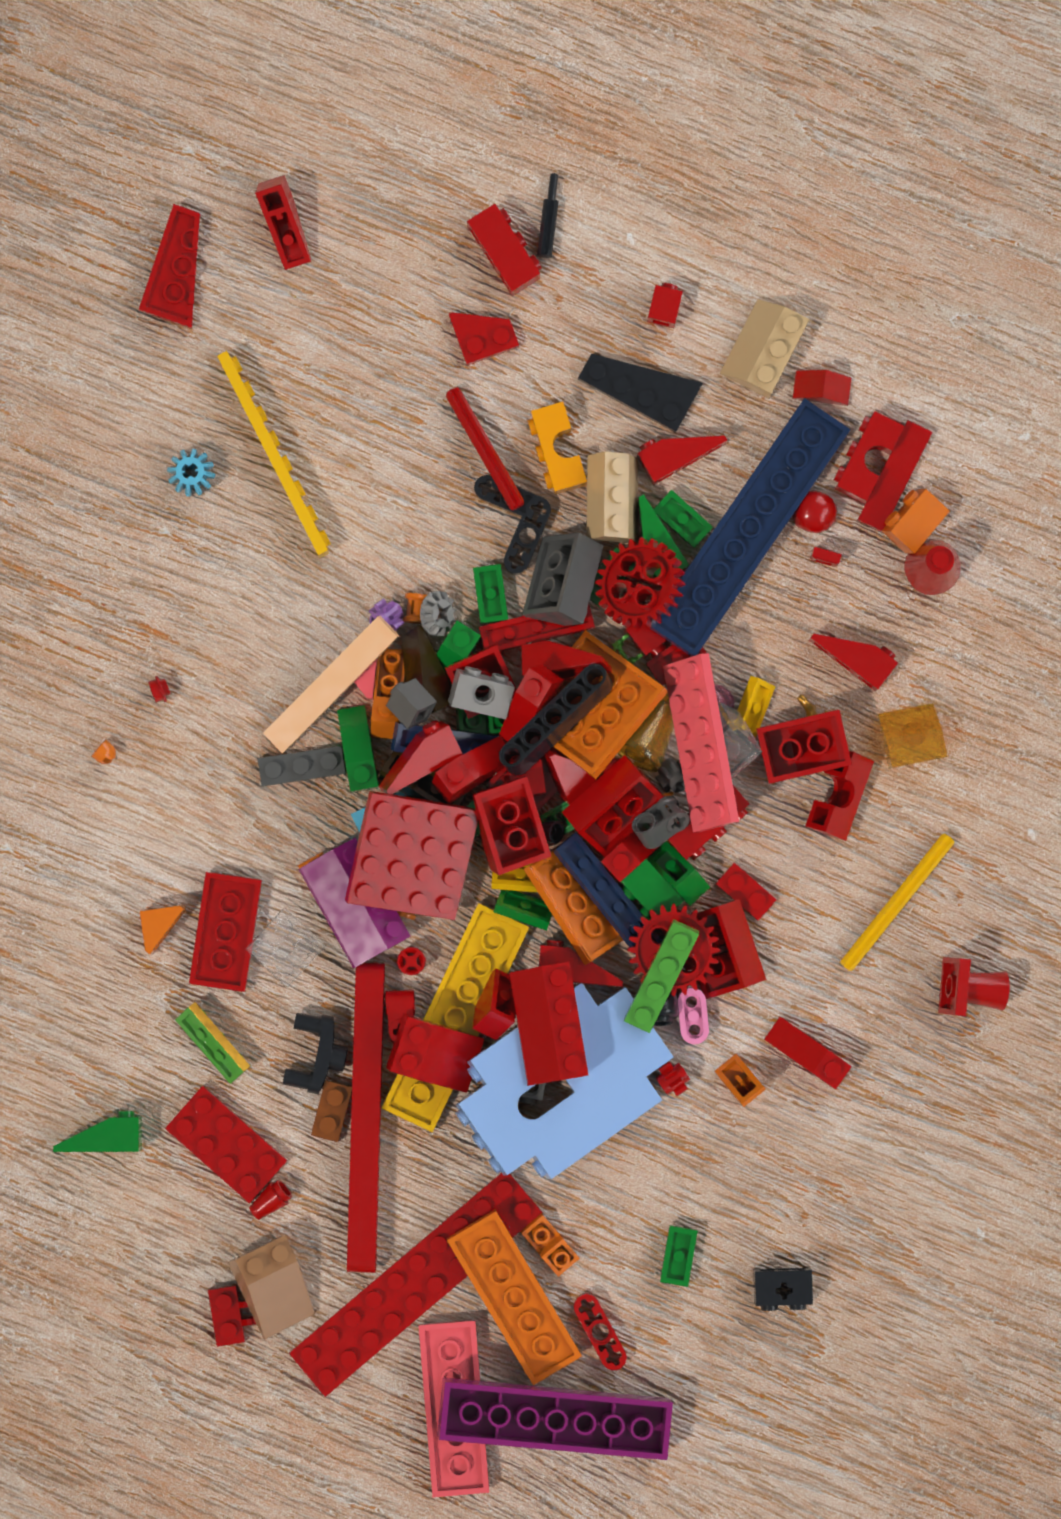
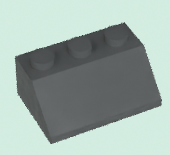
[522,532,604,626]

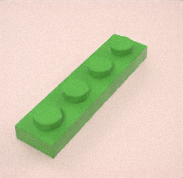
[624,919,699,1033]

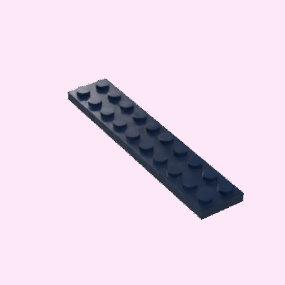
[650,398,851,657]

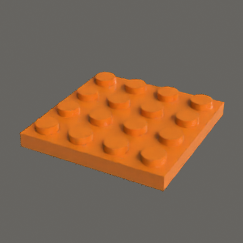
[537,630,668,779]

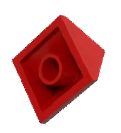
[445,644,517,719]

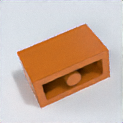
[882,489,950,554]

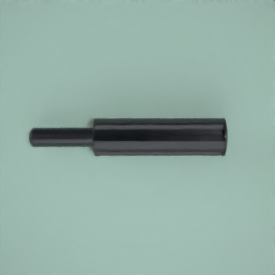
[536,173,559,259]

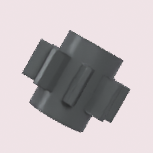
[655,758,685,793]

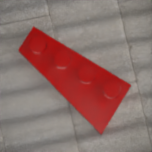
[138,204,200,329]

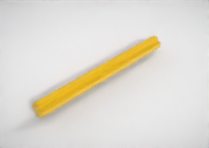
[840,833,955,971]

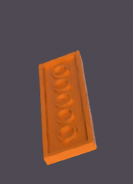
[446,1210,582,1386]

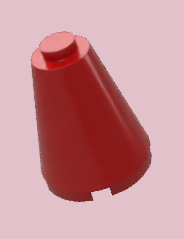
[904,539,961,595]

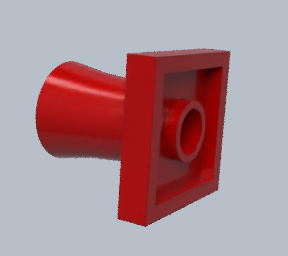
[938,957,1010,1016]

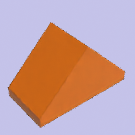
[140,906,186,955]
[714,1054,766,1107]

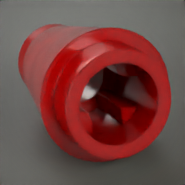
[249,1180,292,1220]

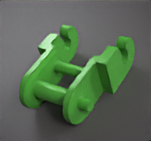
[612,633,644,664]

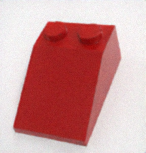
[756,709,852,784]
[473,776,551,875]
[386,1013,484,1093]

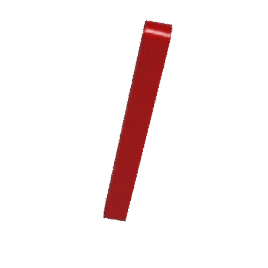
[347,962,385,1273]

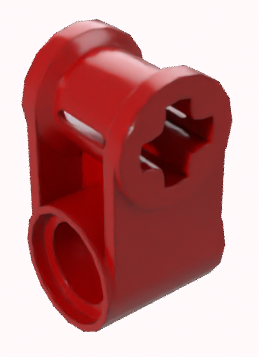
[385,989,415,1041]

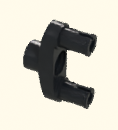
[283,1013,348,1095]

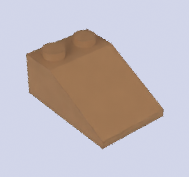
[228,1235,315,1340]

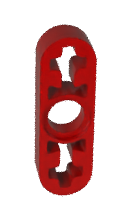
[574,1293,627,1370]

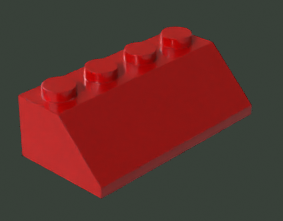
[509,962,589,1086]

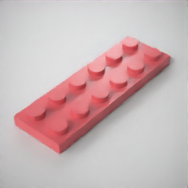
[663,653,739,833]
[418,1320,490,1498]

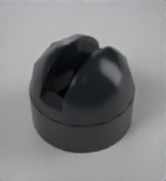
[542,820,564,843]

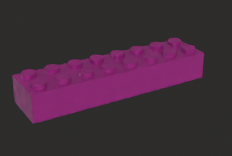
[437,1378,673,1460]

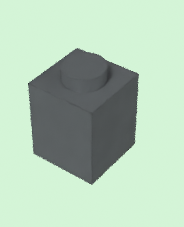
[386,678,437,729]

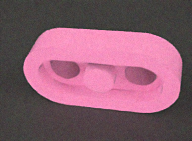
[678,988,709,1044]

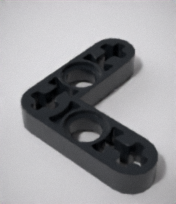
[474,475,551,575]

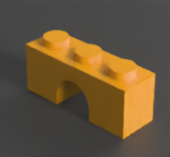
[527,402,587,495]

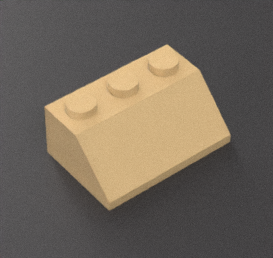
[720,299,810,399]
[587,451,638,543]

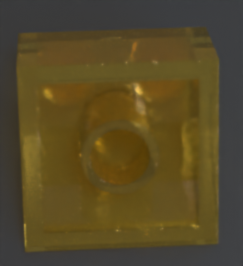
[877,703,948,769]

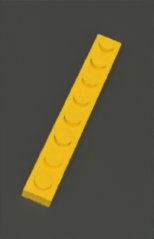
[217,351,331,558]

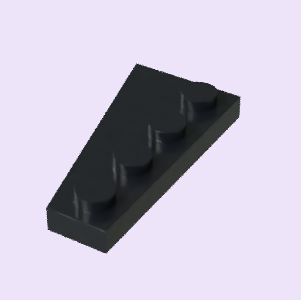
[578,354,703,433]

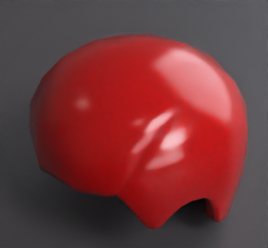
[792,491,837,533]

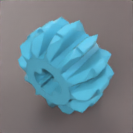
[167,449,215,497]

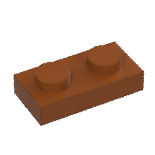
[311,1080,352,1142]

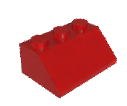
[562,755,665,857]
[696,899,767,999]

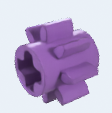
[369,598,404,631]

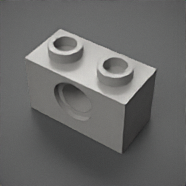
[448,666,515,719]

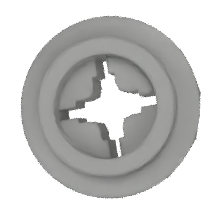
[420,591,457,636]

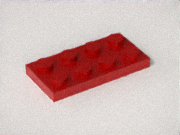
[189,872,262,992]
[165,1085,288,1204]

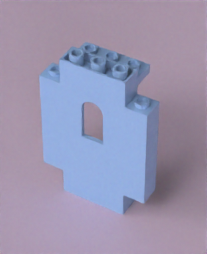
[455,983,674,1179]

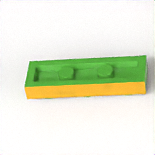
[175,1002,250,1084]

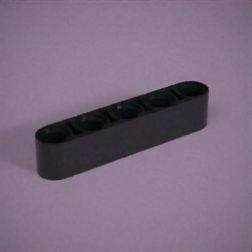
[499,664,613,776]

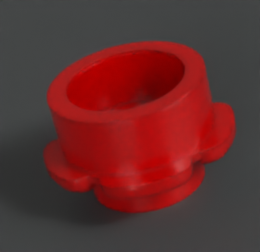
[148,676,170,703]

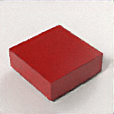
[810,547,842,567]

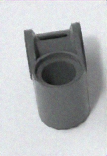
[632,796,690,849]

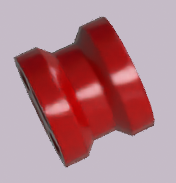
[397,947,426,975]

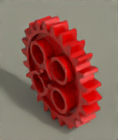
[595,537,685,629]
[627,903,720,996]

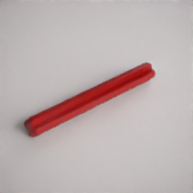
[446,387,524,510]

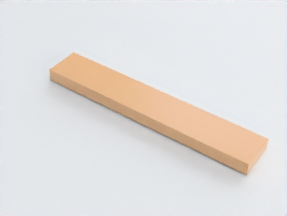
[263,616,399,753]

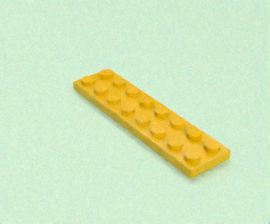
[381,903,529,1133]

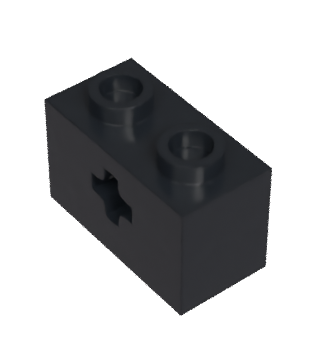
[753,1267,813,1311]

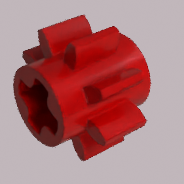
[656,1061,691,1096]

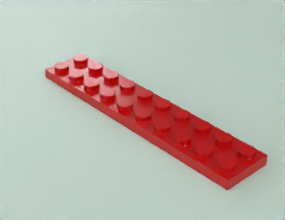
[289,1172,542,1397]

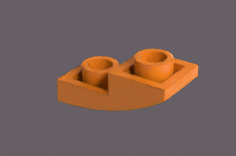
[520,1213,580,1277]

